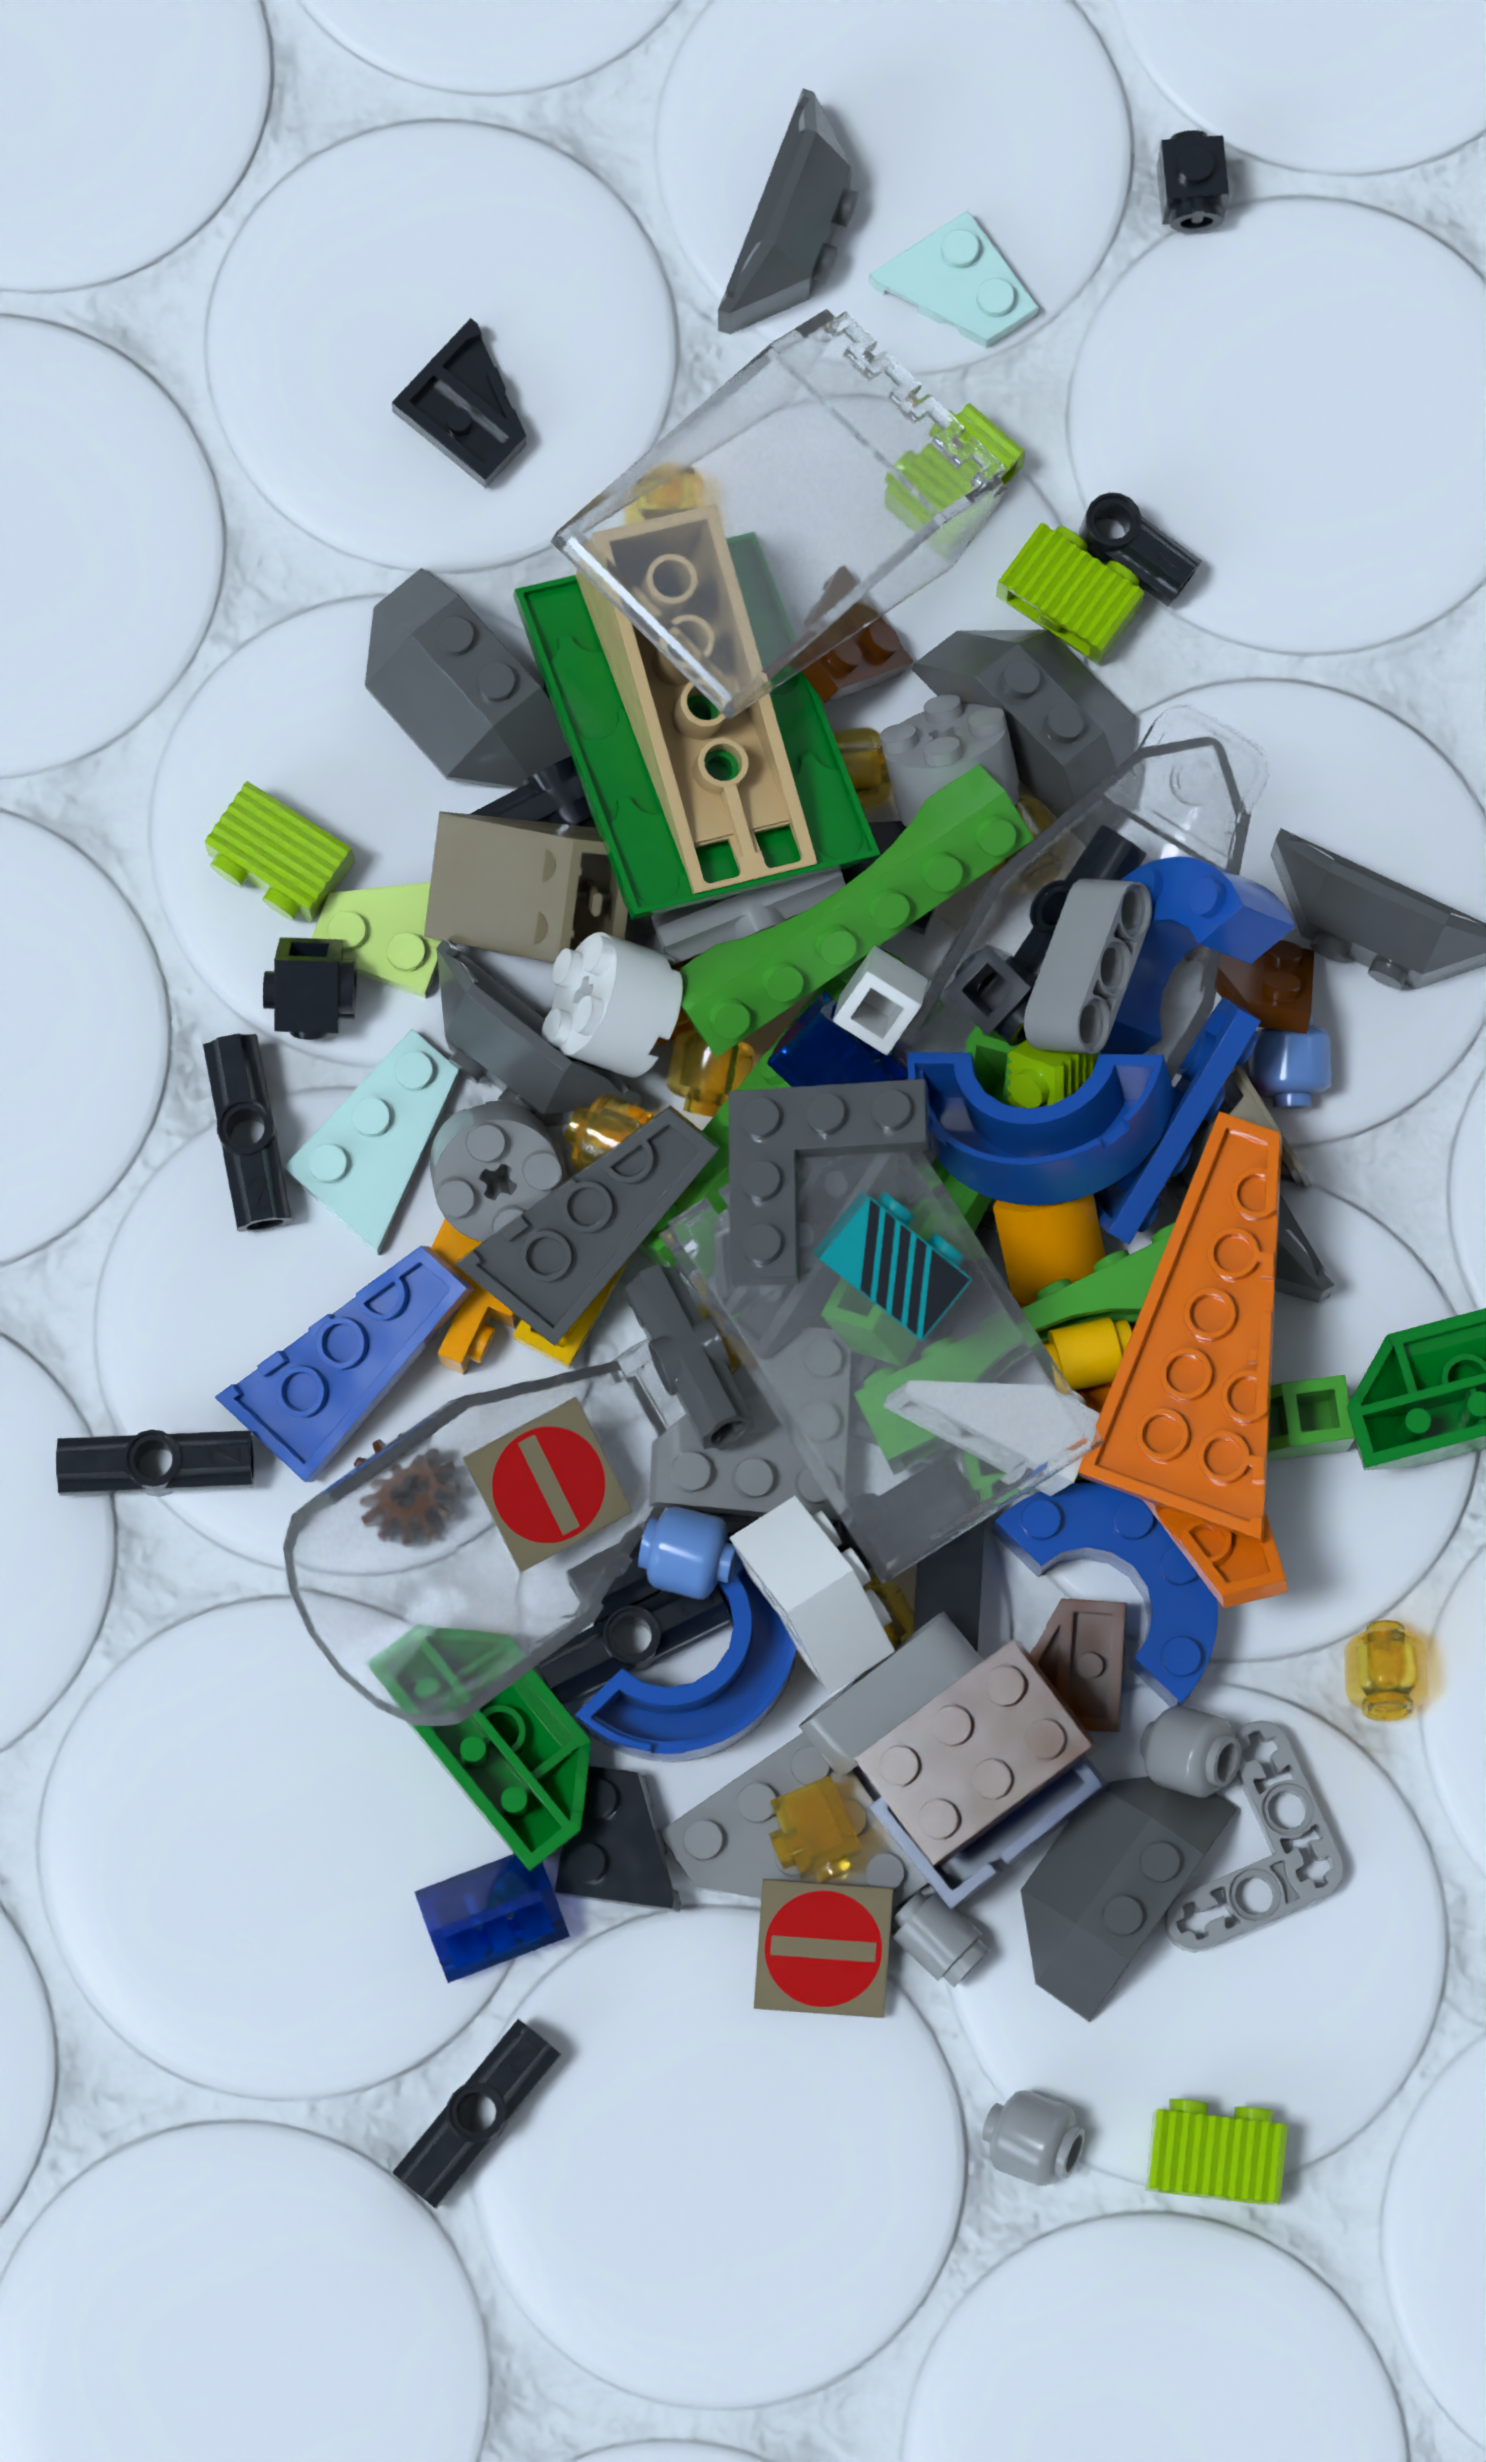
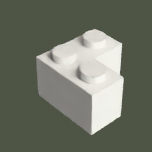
[729,1496,895,1694]

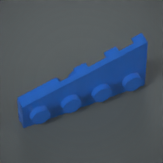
[1093,996,1261,1245]
[214,1246,475,1482]

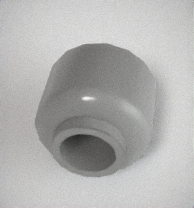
[1140,1705,1241,1798]
[982,2090,1085,2186]

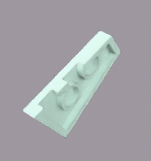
[283,1029,460,1255]

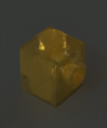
[768,1775,862,1884]

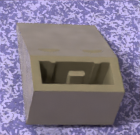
[424,811,628,963]

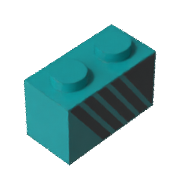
[812,1191,973,1342]

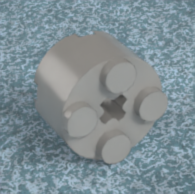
[880,694,1020,827]
[430,1100,562,1242]

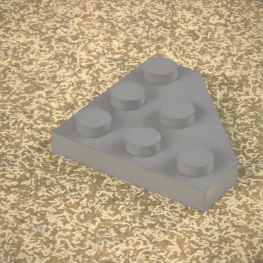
[649,1326,850,1524]
[661,1733,929,1910]

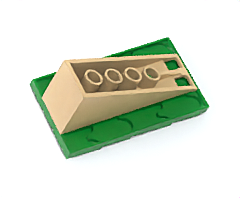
[513,505,880,920]

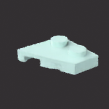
[869,210,1038,349]

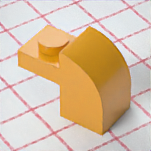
[431,1218,518,1375]

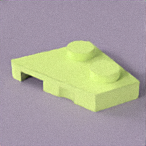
[312,882,442,999]

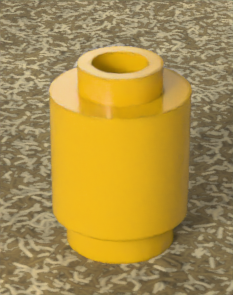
[1039,1316,1132,1391]

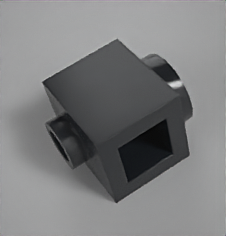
[1157,130,1229,232]
[263,937,357,1040]
[943,944,1036,1046]

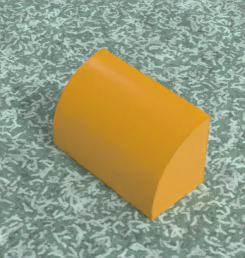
[993,1194,1106,1304]

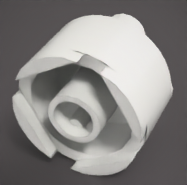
[541,932,683,1078]

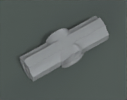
[651,870,846,970]

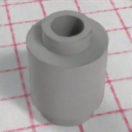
[892,1891,990,1988]

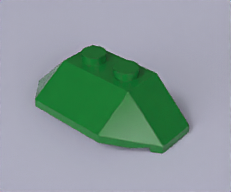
[1346,1308,1486,1471]
[366,1627,592,1872]

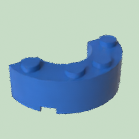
[1100,856,1296,1054]
[907,1052,1175,1205]
[992,1483,1218,1707]
[575,1555,797,1762]

